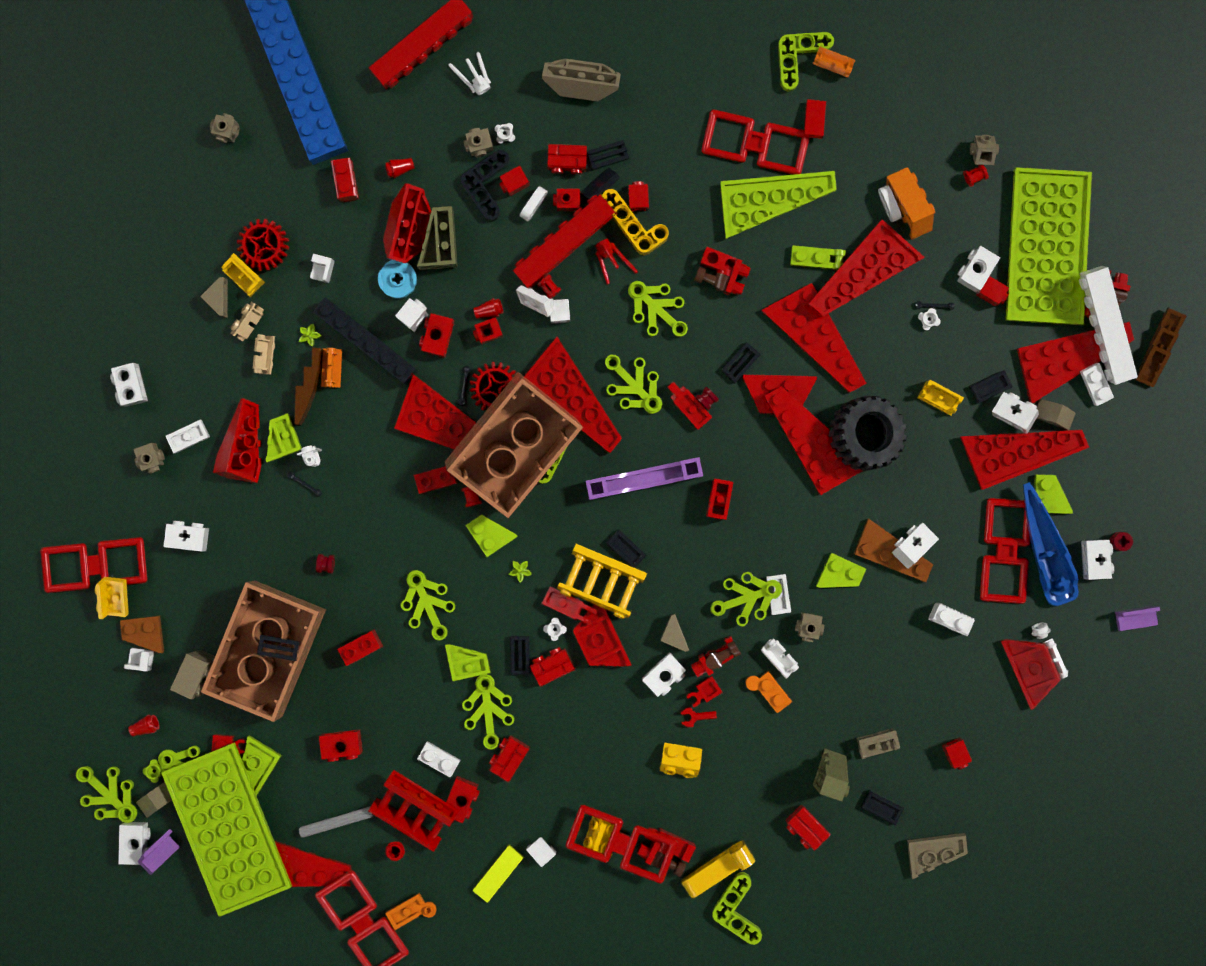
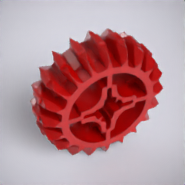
[237,219,289,271]
[470,362,516,411]

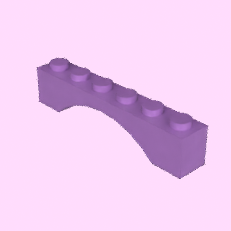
[586,457,703,500]

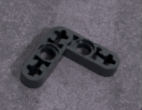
[461,150,510,221]

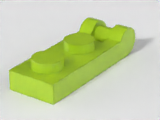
[790,245,846,270]

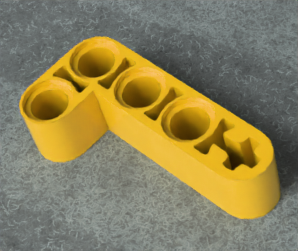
[602,189,669,255]
[681,840,756,898]

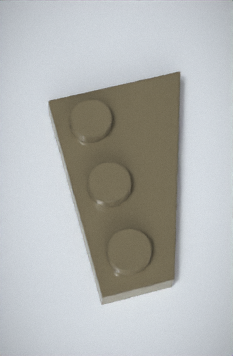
[907,833,968,879]

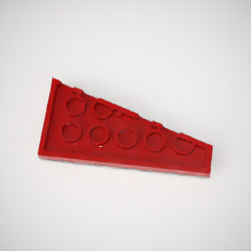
[807,220,925,318]
[761,283,867,393]
[1017,322,1134,403]
[524,337,622,453]
[394,374,476,449]
[764,386,862,495]
[960,430,1089,490]

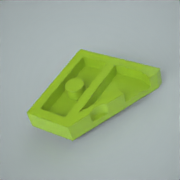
[266,413,302,463]
[1034,475,1073,514]
[466,515,518,557]
[816,553,866,588]
[445,644,491,681]

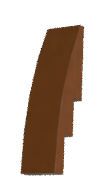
[1135,307,1187,387]
[295,348,323,425]

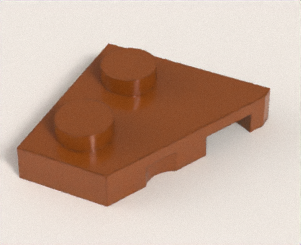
[120,616,164,653]

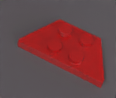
[743,375,817,414]
[573,598,632,667]
[1001,639,1061,710]

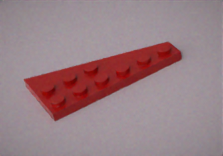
[275,841,351,887]

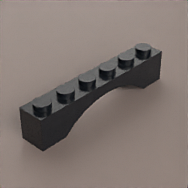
[313,297,418,385]

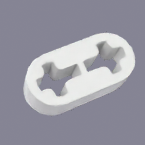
[878,185,902,222]
[520,186,548,221]

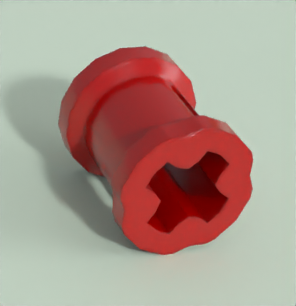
[963,165,989,187]
[537,274,562,299]
[461,487,482,507]

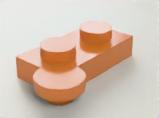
[746,671,792,713]
[385,893,437,930]

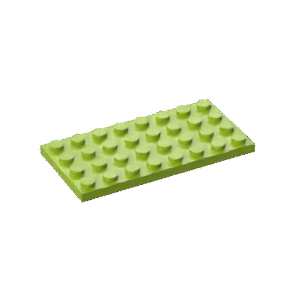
[1005,167,1092,325]
[161,742,292,917]

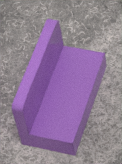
[1115,606,1160,631]
[137,829,180,875]

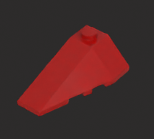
[213,398,262,483]

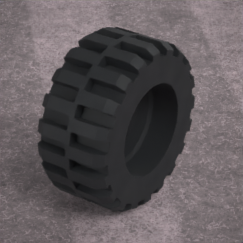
[829,396,907,471]

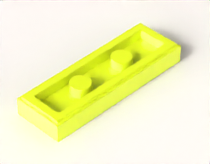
[473,845,524,903]

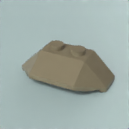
[542,59,621,101]

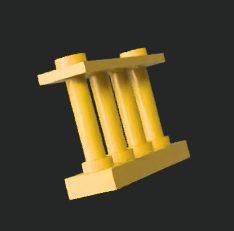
[557,544,647,619]

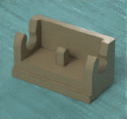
[856,728,900,759]

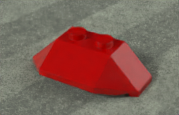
[383,183,431,264]

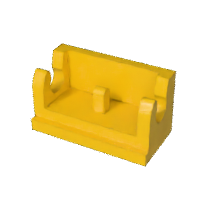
[221,253,265,297]
[917,380,964,416]

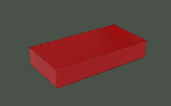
[804,99,826,139]

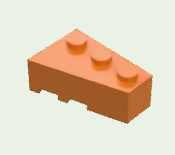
[886,167,935,240]

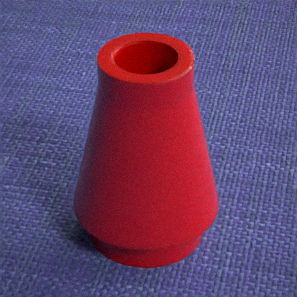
[385,158,415,178]
[474,298,503,319]
[129,715,159,737]
[385,841,405,861]

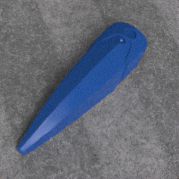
[1023,482,1079,607]

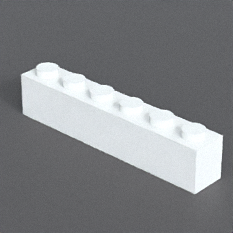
[1079,266,1138,385]

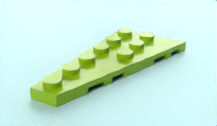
[720,171,837,239]

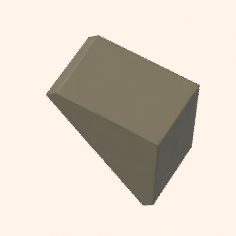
[200,277,228,318]
[1036,399,1076,431]
[660,614,689,652]
[136,782,172,818]

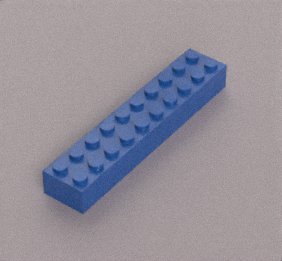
[245,0,348,165]

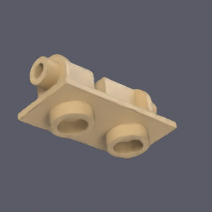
[231,301,264,341]
[252,334,275,374]

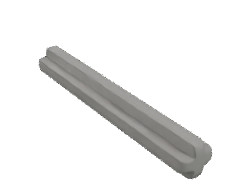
[299,807,374,838]

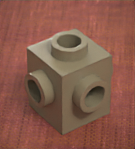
[210,113,240,143]
[463,128,494,158]
[970,135,999,165]
[133,443,165,474]
[795,612,824,642]

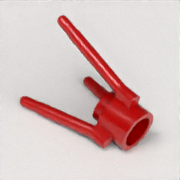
[595,239,638,284]

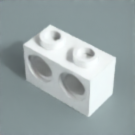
[110,363,148,407]

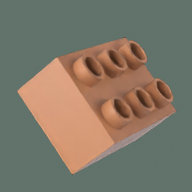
[445,372,583,518]
[201,581,326,722]

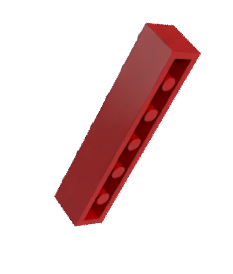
[369,0,473,90]
[513,194,618,288]

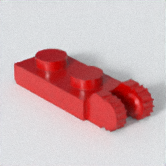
[541,587,597,625]

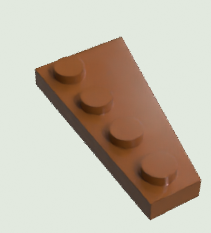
[854,519,933,582]

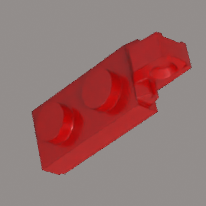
[667,382,712,430]

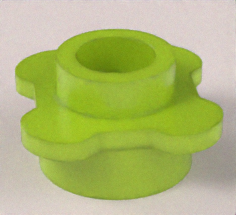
[143,759,166,783]

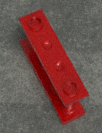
[368,770,459,852]

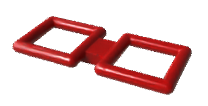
[701,109,809,175]
[980,498,1030,604]
[40,537,147,593]
[565,805,678,884]
[315,870,409,966]

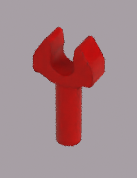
[680,707,717,727]

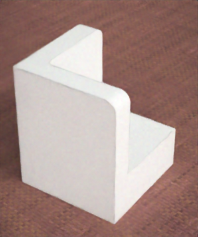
[310,254,335,283]
[549,299,570,324]
[124,648,154,671]
[526,837,556,867]

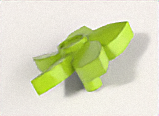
[299,324,321,347]
[509,561,532,583]

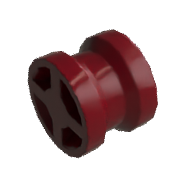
[695,387,719,410]
[1110,532,1133,551]
[316,554,335,574]

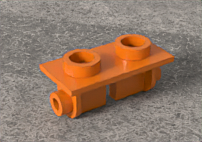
[813,46,855,77]
[321,348,342,388]

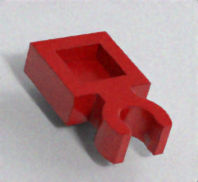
[687,676,722,707]
[212,734,247,754]

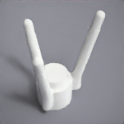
[449,52,491,95]

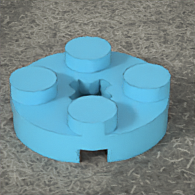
[378,260,417,299]

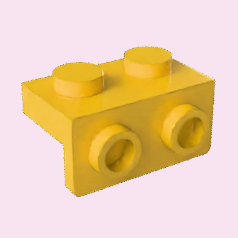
[95,577,129,619]
[660,743,702,778]
[583,816,614,859]

